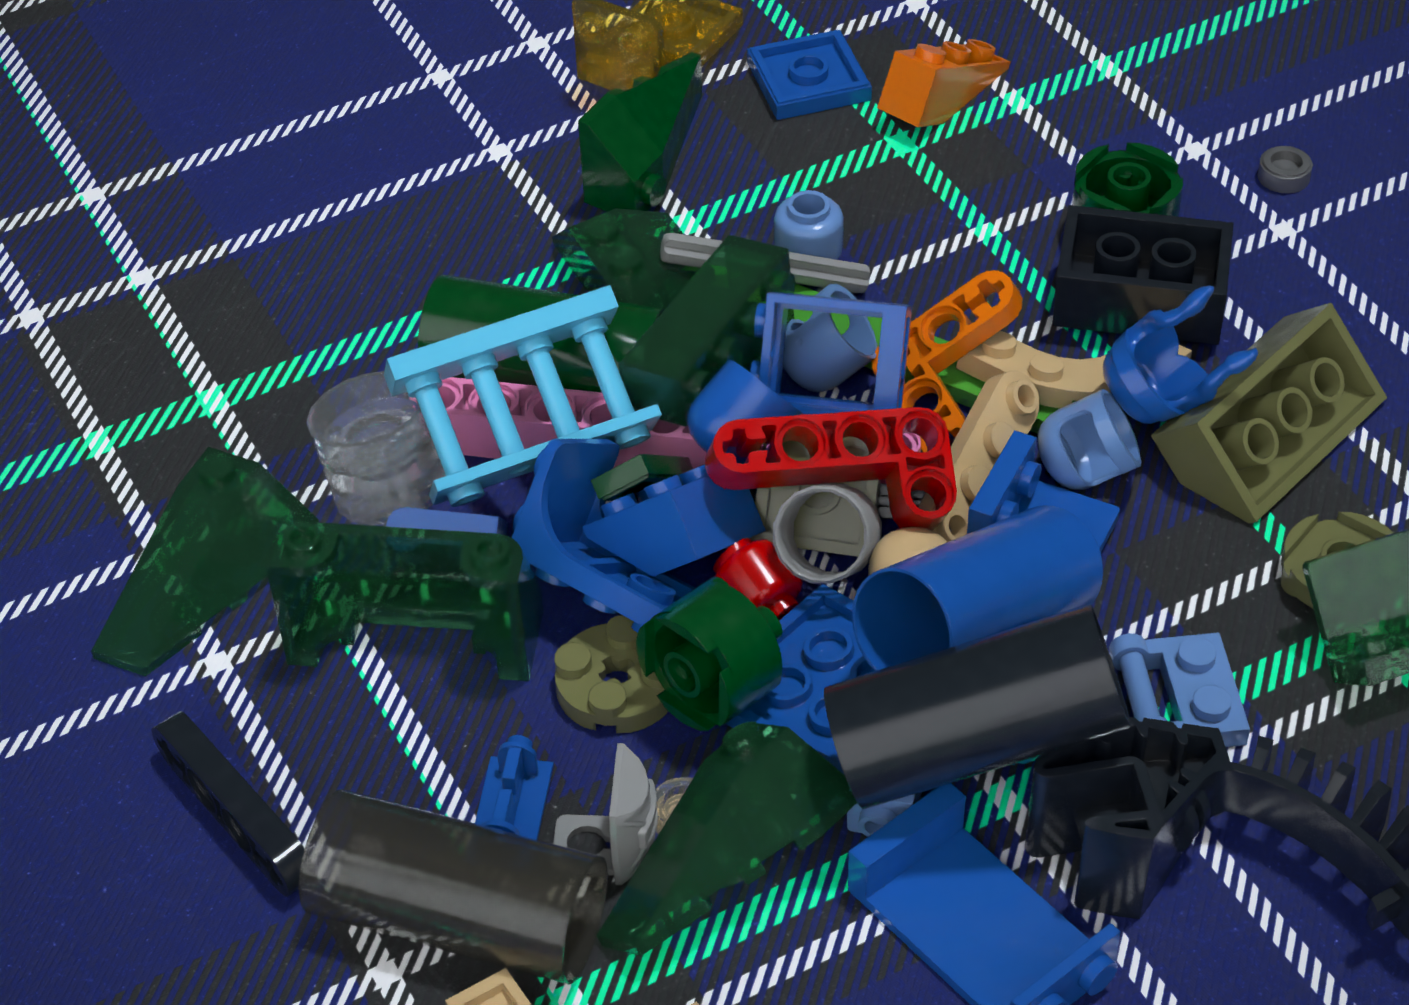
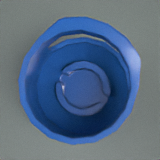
[687,359,802,464]

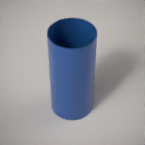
[852,505,1103,671]

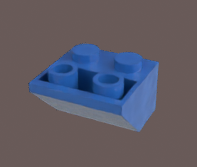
[582,464,766,577]

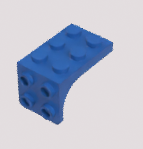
[507,438,695,633]

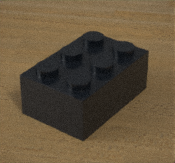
[1052,205,1234,345]

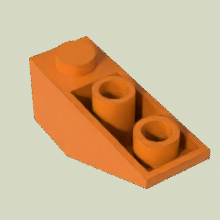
[877,39,1011,127]

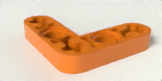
[871,270,1023,452]

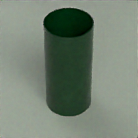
[418,274,670,398]

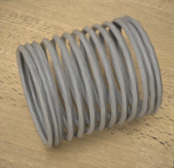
[773,483,882,584]

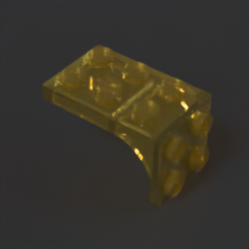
[572,0,743,91]

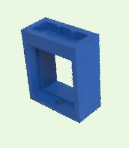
[750,292,912,415]

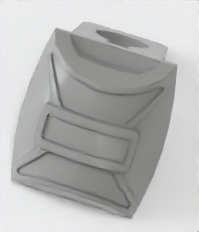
[551,743,658,885]

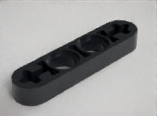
[151,711,317,897]

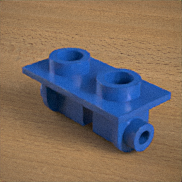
[466,735,554,870]

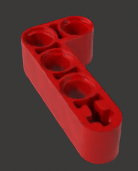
[705,407,957,531]

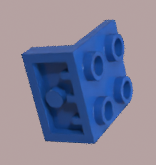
[967,430,1120,553]

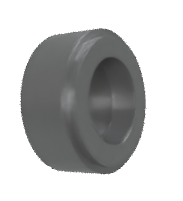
[1258,146,1313,193]

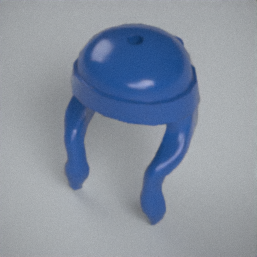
[1103,286,1258,424]

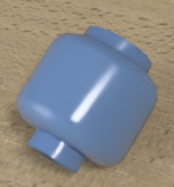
[774,190,844,260]

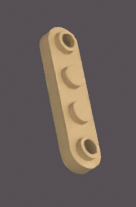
[918,370,1040,542]

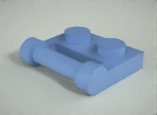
[1109,632,1250,747]

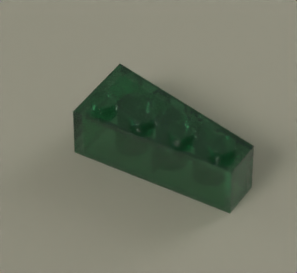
[618,235,796,427]

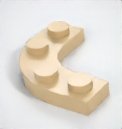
[956,331,1192,408]

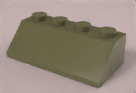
[1151,303,1387,523]

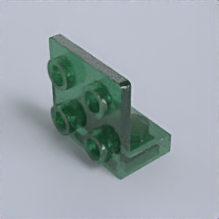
[1302,529,1409,686]

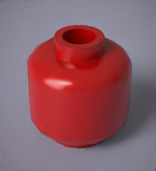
[713,538,802,620]

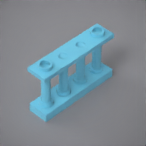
[384,285,662,507]

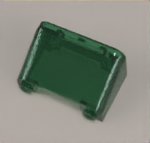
[266,522,543,681]

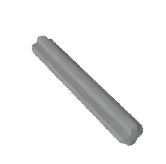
[660,233,870,293]

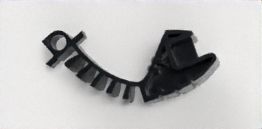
[1024,717,1409,940]

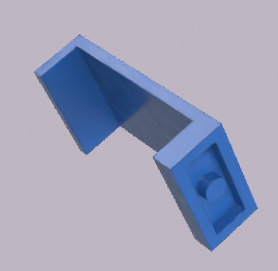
[848,783,1121,1005]

